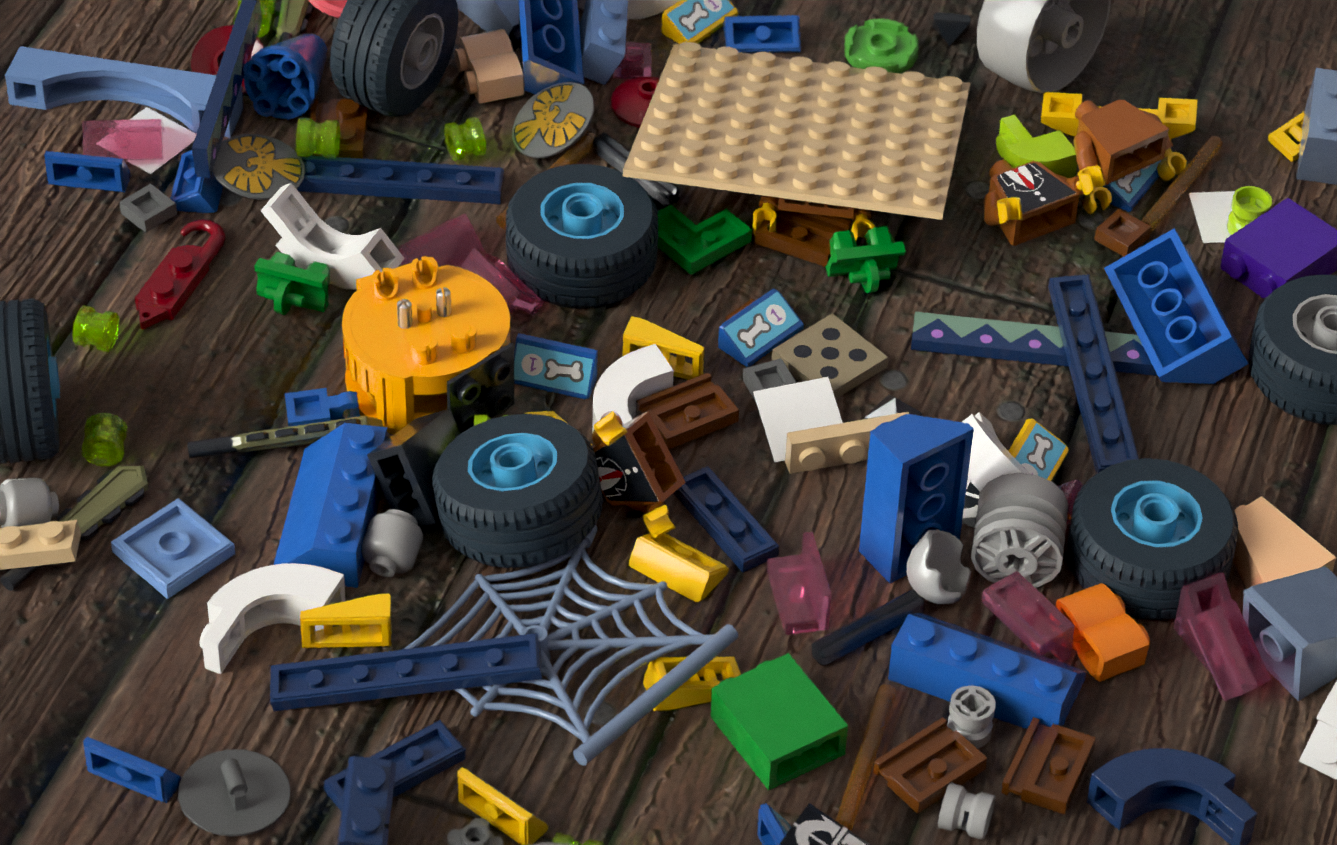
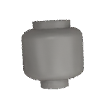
[0,477,59,528]
[362,509,423,577]

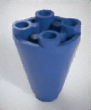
[243,34,327,119]

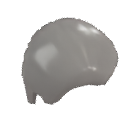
[907,529,971,604]

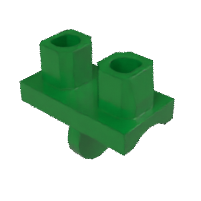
[825,226,906,293]
[254,252,330,315]

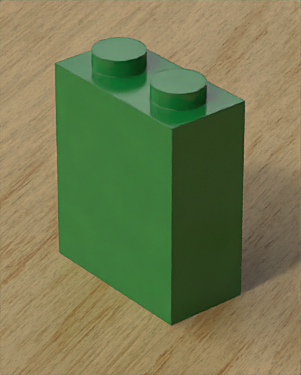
[710,653,848,791]

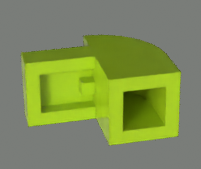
[996,115,1077,178]

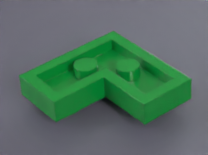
[657,204,752,275]

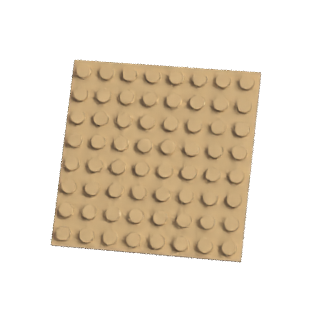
[623,42,971,220]

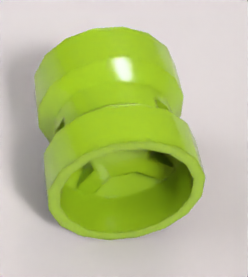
[1227,186,1272,235]

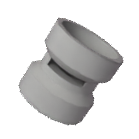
[947,685,996,749]
[938,783,995,840]

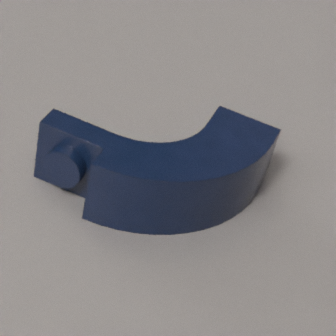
[1087,748,1257,845]

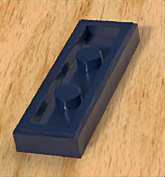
[673,466,779,573]
[324,720,466,811]

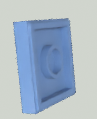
[111,498,235,599]

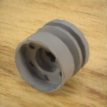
[971,473,1069,589]

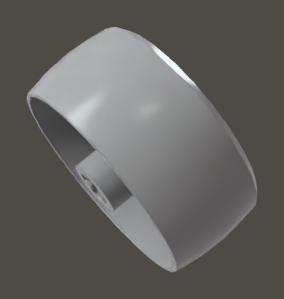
[977,0,1111,93]

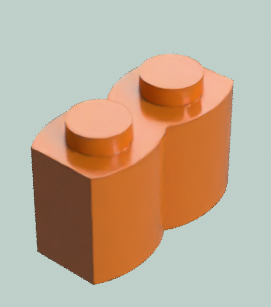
[1053,583,1150,682]

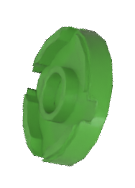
[844,19,919,74]

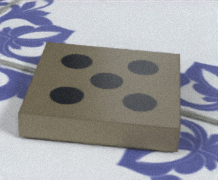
[772,313,888,399]

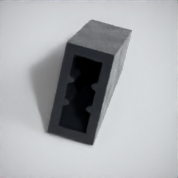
[367,408,460,527]

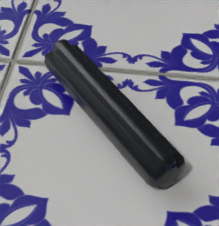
[592,133,680,207]
[811,590,925,666]

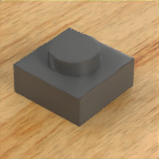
[120,184,177,233]
[743,358,796,401]

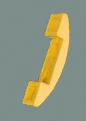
[1041,92,1198,139]

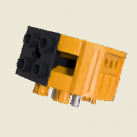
[342,256,514,435]

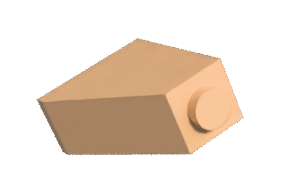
[1233,496,1336,589]

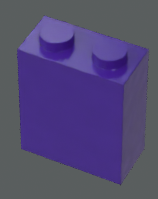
[1220,198,1337,299]

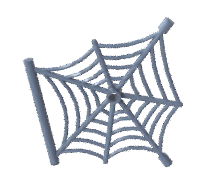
[404,525,738,766]

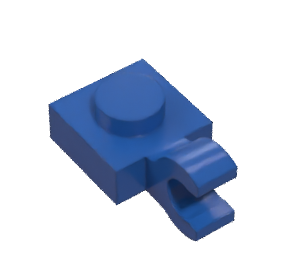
[285,388,360,427]

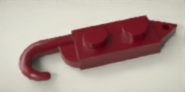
[135,220,226,330]

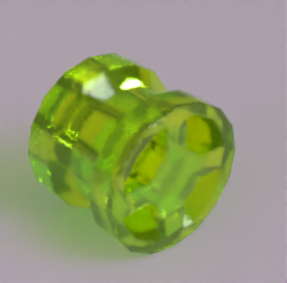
[444,117,486,161]
[72,305,120,352]
[81,413,127,466]

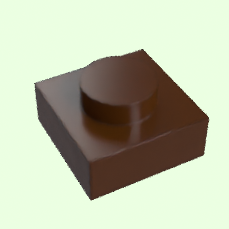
[1094,209,1151,256]

